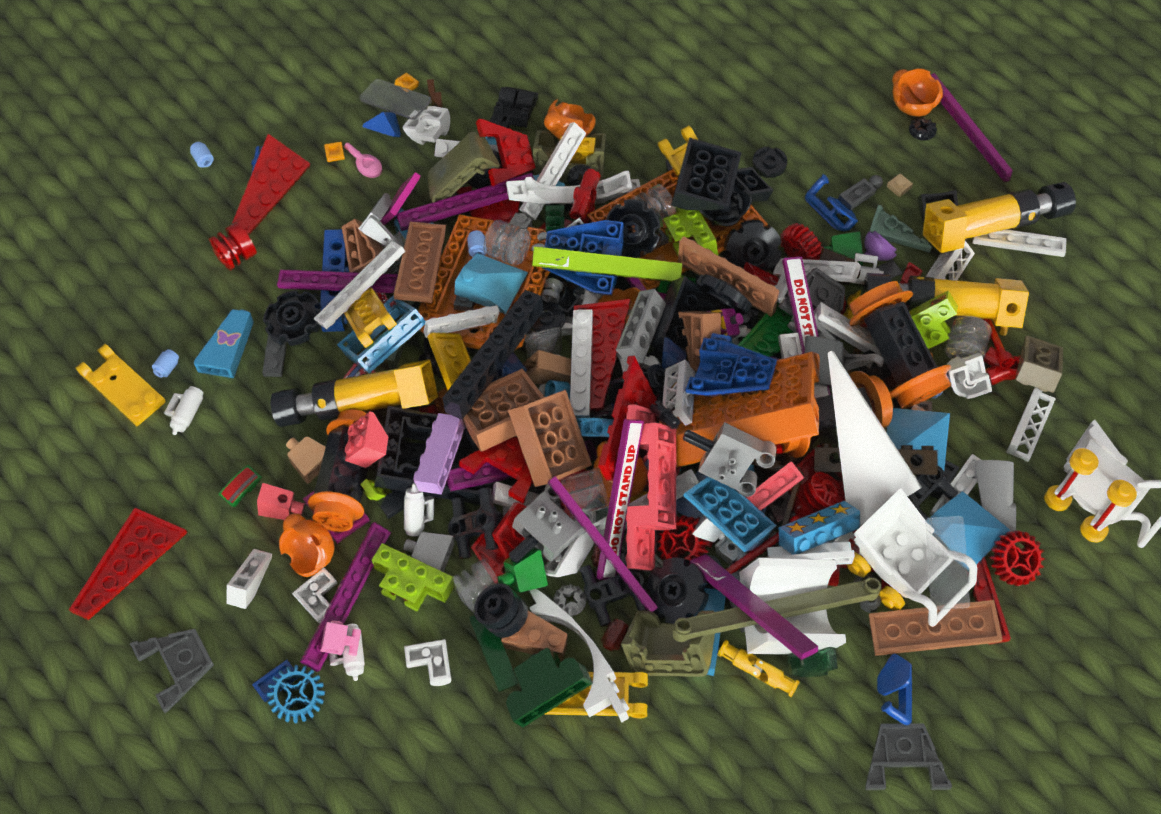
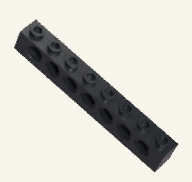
[442,290,543,420]

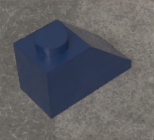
[662,338,689,376]

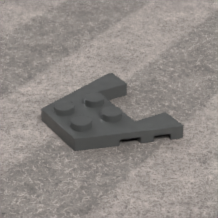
[778,268,845,341]
[130,629,214,713]
[865,723,952,790]

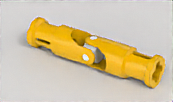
[717,640,800,697]

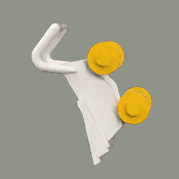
[1044,420,1161,548]
[846,488,978,626]

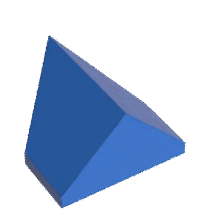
[363,112,401,137]

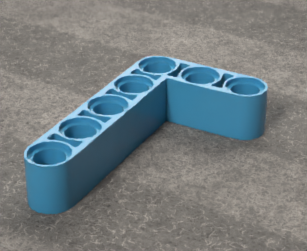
[544,380,614,437]

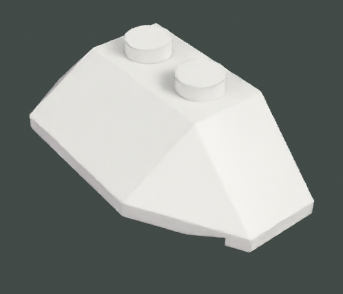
[542,509,596,577]

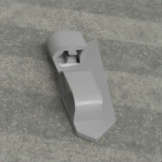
[974,460,1016,547]

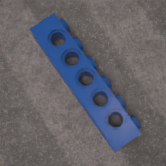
[320,230,349,332]

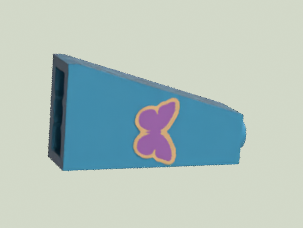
[194,309,254,378]

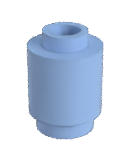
[190,142,214,168]
[467,230,487,257]
[152,349,179,378]

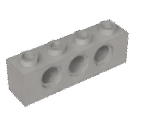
[616,289,666,364]

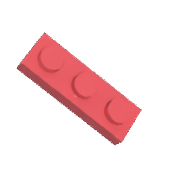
[746,461,805,511]

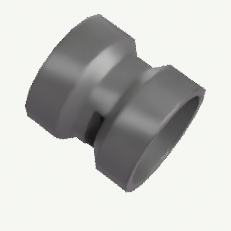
[541,278,564,304]

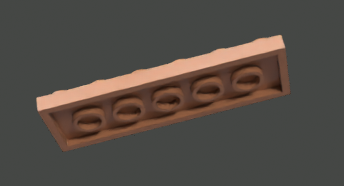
[394,222,446,303]
[678,236,779,317]
[868,600,1002,656]

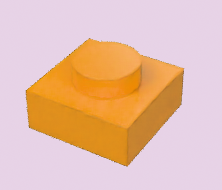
[394,72,419,94]
[324,142,345,162]

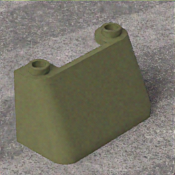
[533,130,606,182]
[427,132,500,203]
[621,611,715,677]

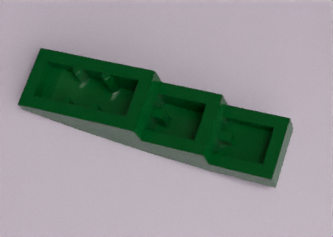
[545,204,565,232]
[469,615,519,692]

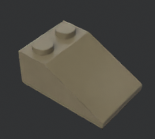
[1016,335,1063,393]

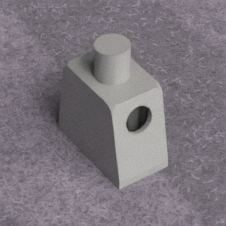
[404,532,455,572]

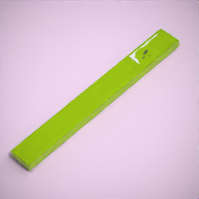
[532,247,682,282]

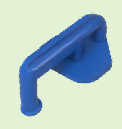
[805,174,858,231]
[877,653,912,725]

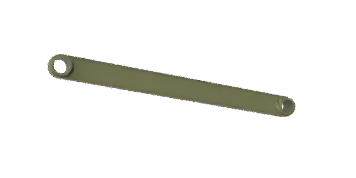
[672,578,881,642]

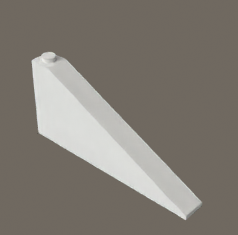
[828,351,922,525]

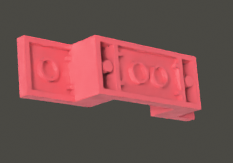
[626,405,676,571]

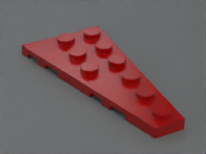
[232,134,310,236]
[574,299,631,412]
[598,356,656,481]
[69,508,187,620]

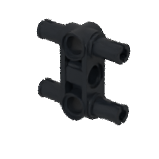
[907,454,959,521]
[448,488,502,559]
[580,552,647,627]

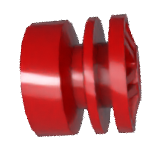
[209,222,257,270]
[794,472,845,519]

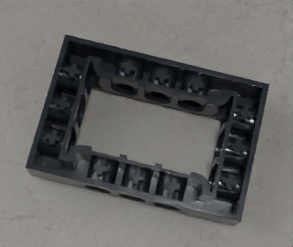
[374,406,498,505]

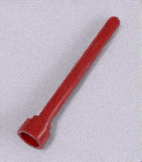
[982,319,1015,369]
[725,515,800,574]

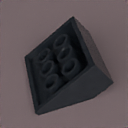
[671,138,742,210]
[650,276,724,361]

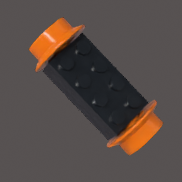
[308,410,369,532]

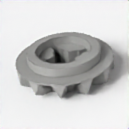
[553,584,586,616]

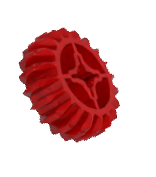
[780,223,823,260]
[656,515,711,565]
[989,530,1045,586]

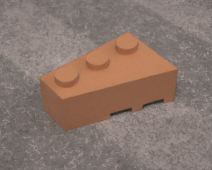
[342,219,383,273]
[678,311,721,371]
[502,611,568,661]

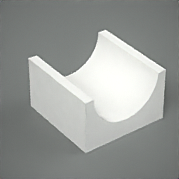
[739,558,846,655]

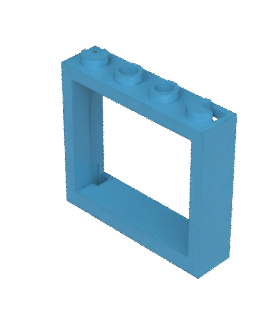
[337,296,426,374]

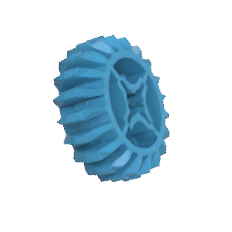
[267,665,325,723]

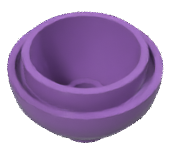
[864,231,897,264]

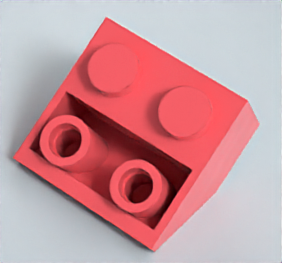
[345,411,388,468]

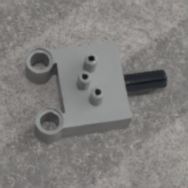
[683,422,777,497]
[509,484,593,563]

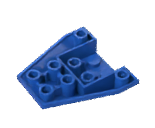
[541,220,624,295]
[685,338,777,396]

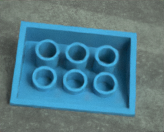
[683,477,776,552]

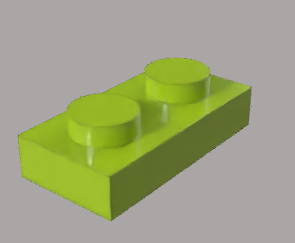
[361,479,392,501]

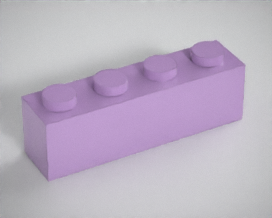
[413,413,465,494]

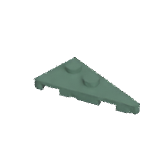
[870,205,932,253]

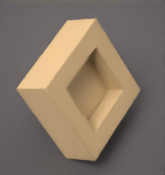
[887,174,913,198]

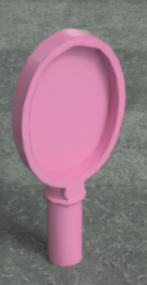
[344,142,382,178]

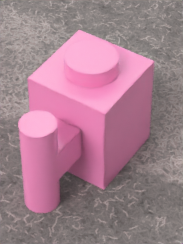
[320,621,361,656]

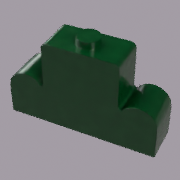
[506,648,593,728]

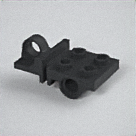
[489,86,538,129]

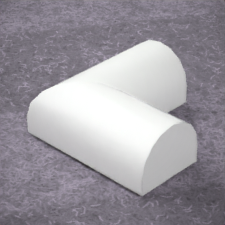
[292,568,337,623]
[404,639,451,686]

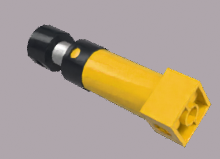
[923,182,1076,253]
[863,273,1029,336]
[270,359,438,427]

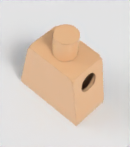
[286,437,326,484]

